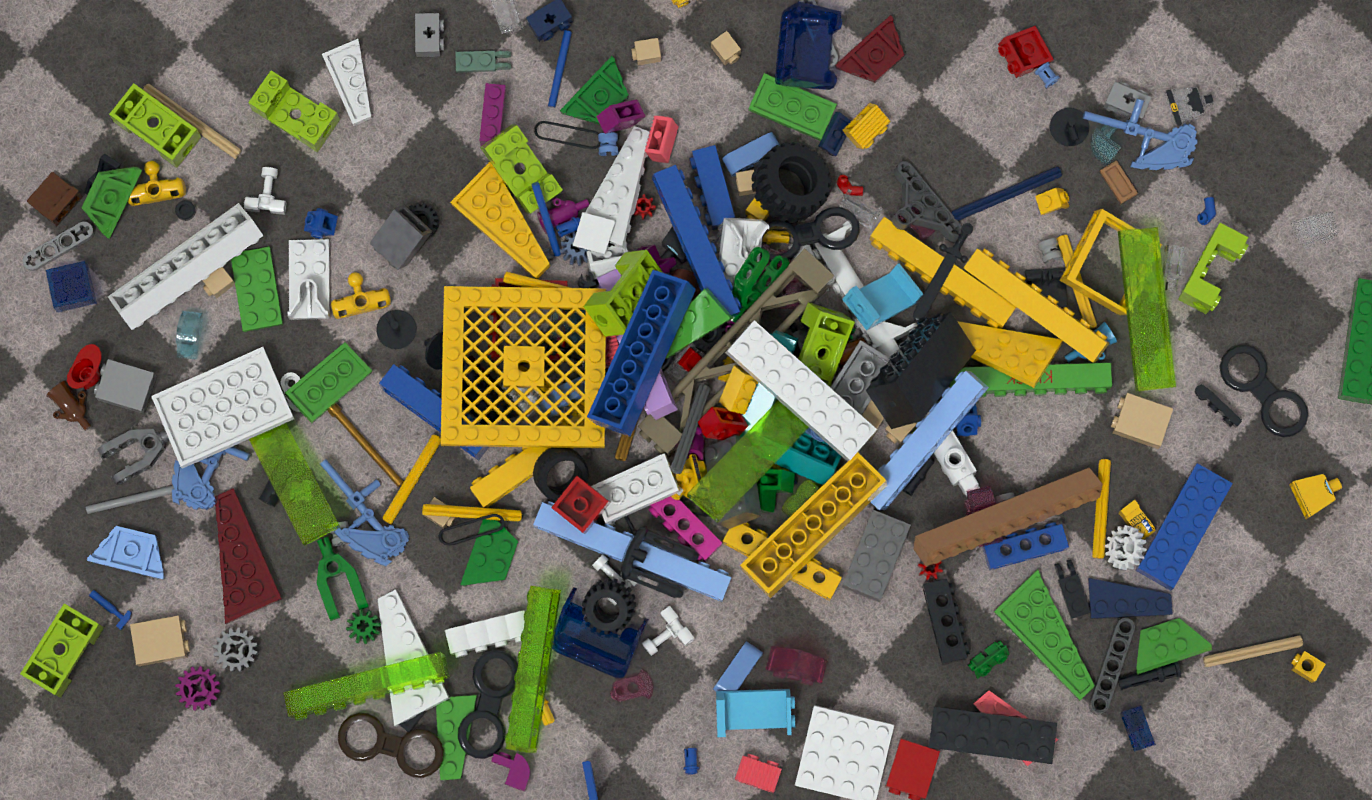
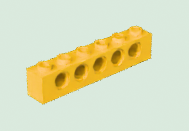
[722,522,842,601]

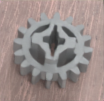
[213,627,258,672]

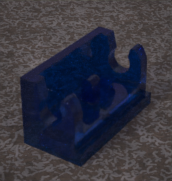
[1120,706,1156,752]

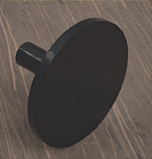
[1050,108,1089,146]
[376,310,416,349]
[424,331,443,370]

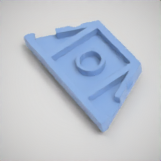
[87,526,165,580]

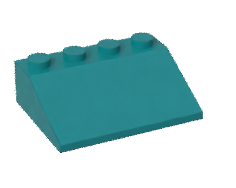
[754,403,842,485]

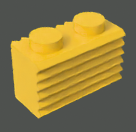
[842,103,891,149]
[719,365,758,414]

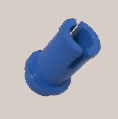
[556,217,580,237]
[683,748,699,775]

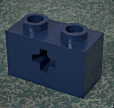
[526,0,573,42]

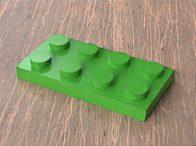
[748,73,837,141]
[231,247,283,332]
[285,342,372,423]

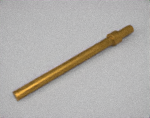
[328,403,404,487]

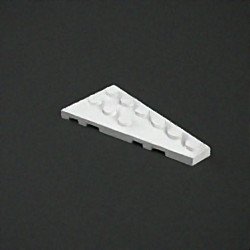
[585,126,650,249]

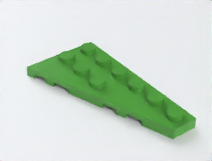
[994,570,1095,701]

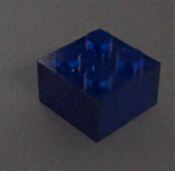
[46,261,97,313]

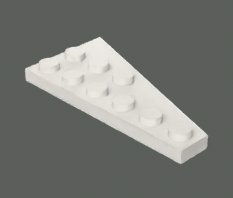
[378,589,450,727]

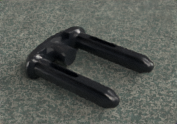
[620,526,699,598]

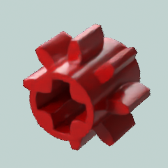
[634,194,656,220]
[917,561,943,581]

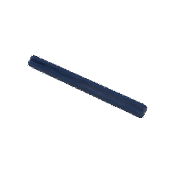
[951,167,1062,221]

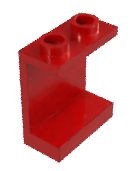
[885,739,940,800]

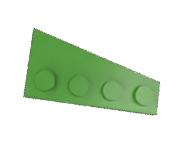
[665,288,733,359]
[436,695,477,780]

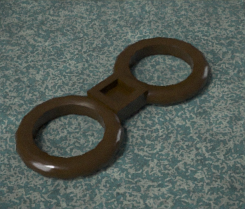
[338,712,444,778]

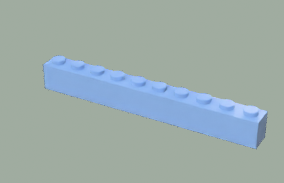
[533,501,732,602]

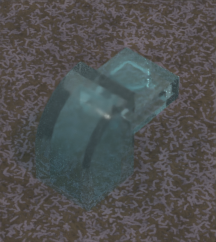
[1090,118,1121,166]
[176,311,203,360]

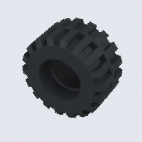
[582,578,636,634]

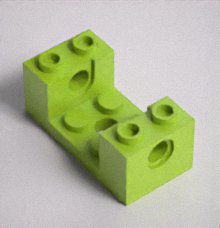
[248,71,340,152]
[109,83,201,168]
[480,124,563,214]
[1178,223,1249,314]
[583,250,663,336]
[798,302,855,387]
[20,604,104,698]

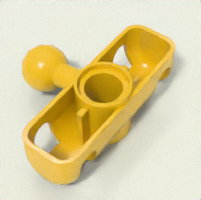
[127,160,186,206]
[331,272,391,319]

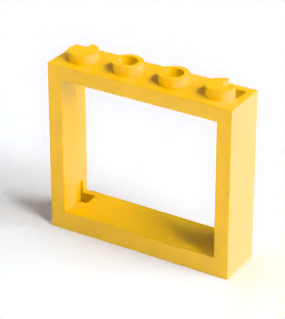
[1060,209,1162,316]

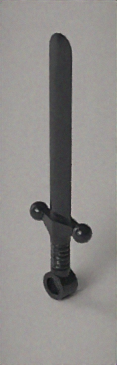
[913,223,973,321]

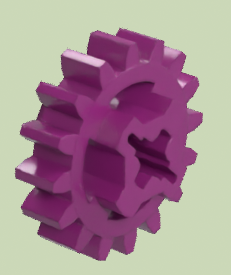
[175,666,221,711]

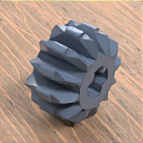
[560,232,590,266]

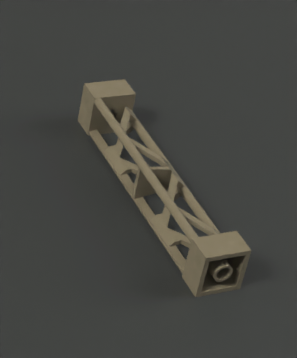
[638,248,835,457]

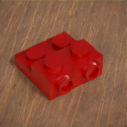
[998,26,1054,78]

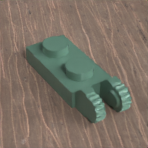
[455,51,511,73]

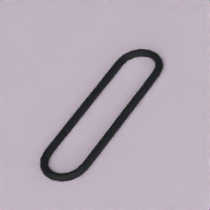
[534,121,600,149]
[438,514,505,545]

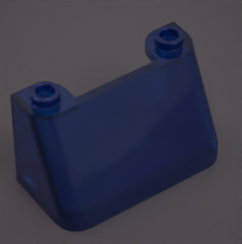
[775,1,842,90]

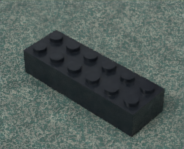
[929,706,1057,764]

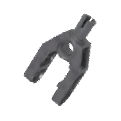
[97,429,170,485]

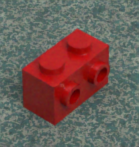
[698,407,748,440]

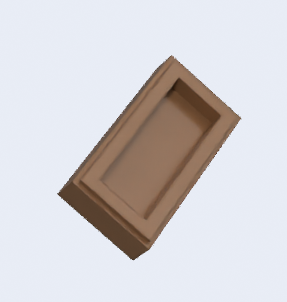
[1099,160,1138,204]

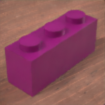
[479,83,506,146]

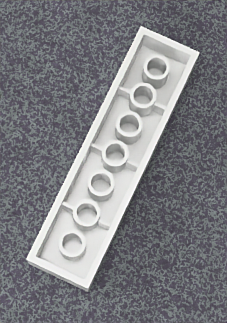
[108,203,263,330]
[725,320,877,461]

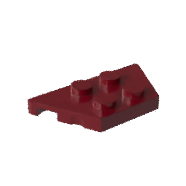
[835,15,904,83]

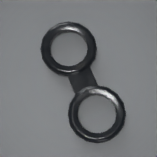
[760,207,860,263]
[1219,345,1308,437]
[458,650,520,759]

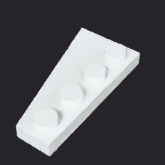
[322,39,372,126]

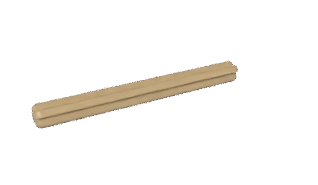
[143,84,241,159]

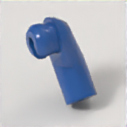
[1197,197,1216,225]

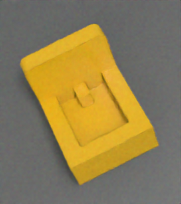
[1035,188,1069,215]

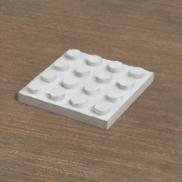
[795,705,894,800]

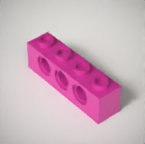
[648,496,722,562]

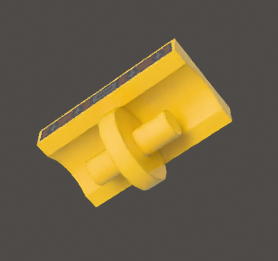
[675,454,710,497]

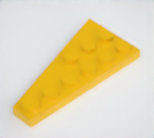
[450,162,550,279]
[957,321,1063,388]

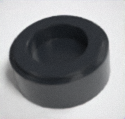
[175,200,196,221]

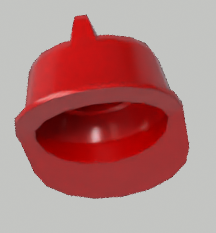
[67,344,102,390]

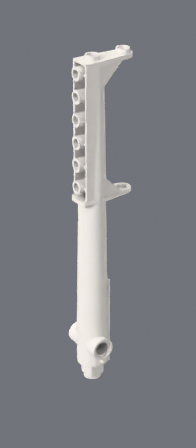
[812,221,980,497]

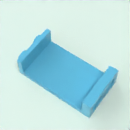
[842,263,923,330]
[716,689,795,737]

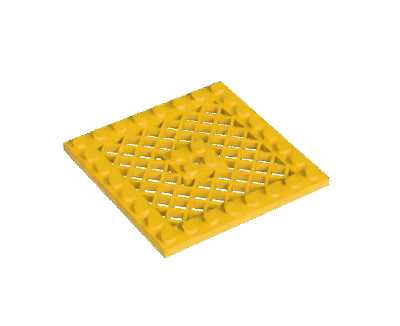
[441,286,606,448]

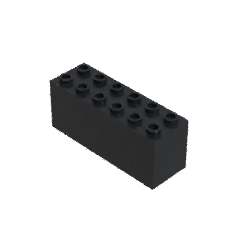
[866,312,976,429]

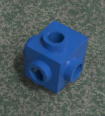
[304,208,338,239]
[955,404,981,436]

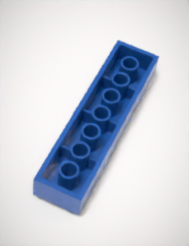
[587,270,696,437]

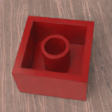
[551,476,611,534]

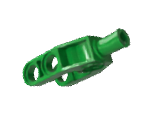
[731,247,789,322]
[316,537,369,621]

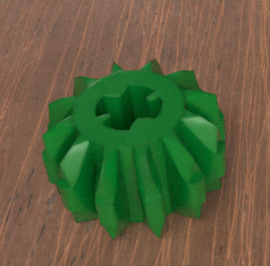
[346,609,381,644]

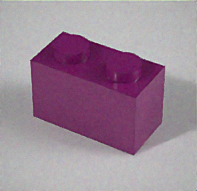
[596,99,646,134]

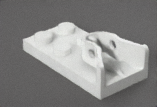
[718,218,769,292]
[288,239,330,320]
[591,454,681,526]

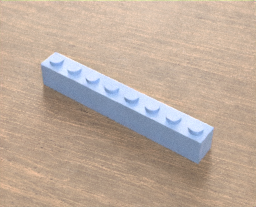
[871,371,989,510]

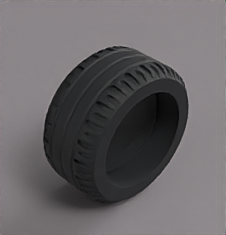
[533,447,589,501]

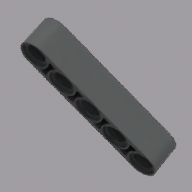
[1089,618,1135,715]

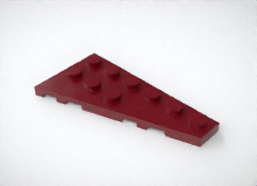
[215,488,282,624]

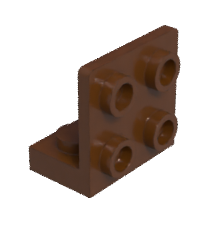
[27,172,83,226]

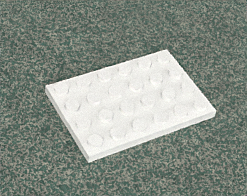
[151,347,294,469]

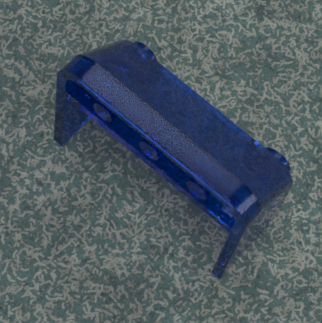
[551,587,649,678]

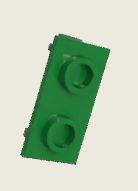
[968,641,1010,679]

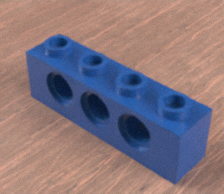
[982,522,1069,571]

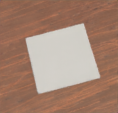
[572,212,615,254]

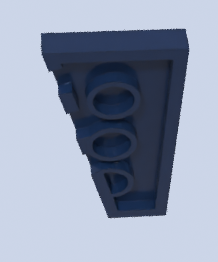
[1088,578,1173,619]

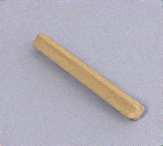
[1203,636,1303,667]

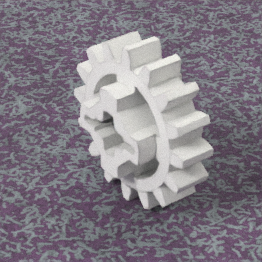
[1105,525,1147,570]

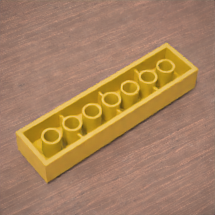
[740,452,887,598]

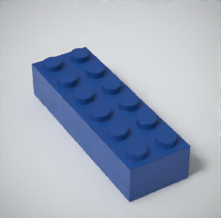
[379,364,489,461]
[1135,463,1233,591]

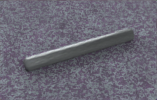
[670,384,710,474]

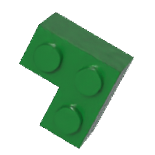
[755,469,795,513]

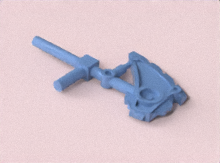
[1083,98,1197,170]
[172,447,250,510]
[320,459,409,566]

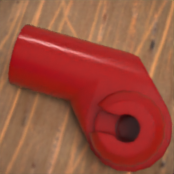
[836,175,863,196]

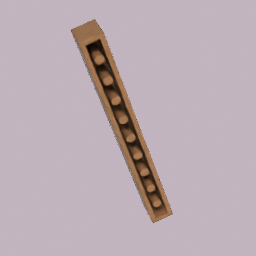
[913,468,1103,566]

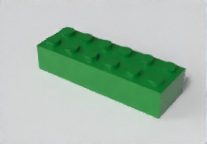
[1338,278,1372,405]

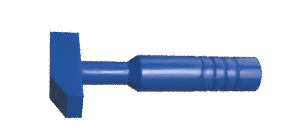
[89,590,132,630]

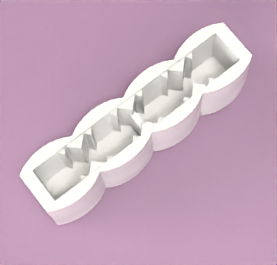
[445,610,531,658]

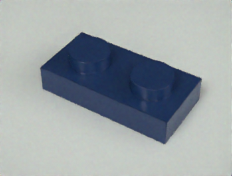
[818,112,851,157]

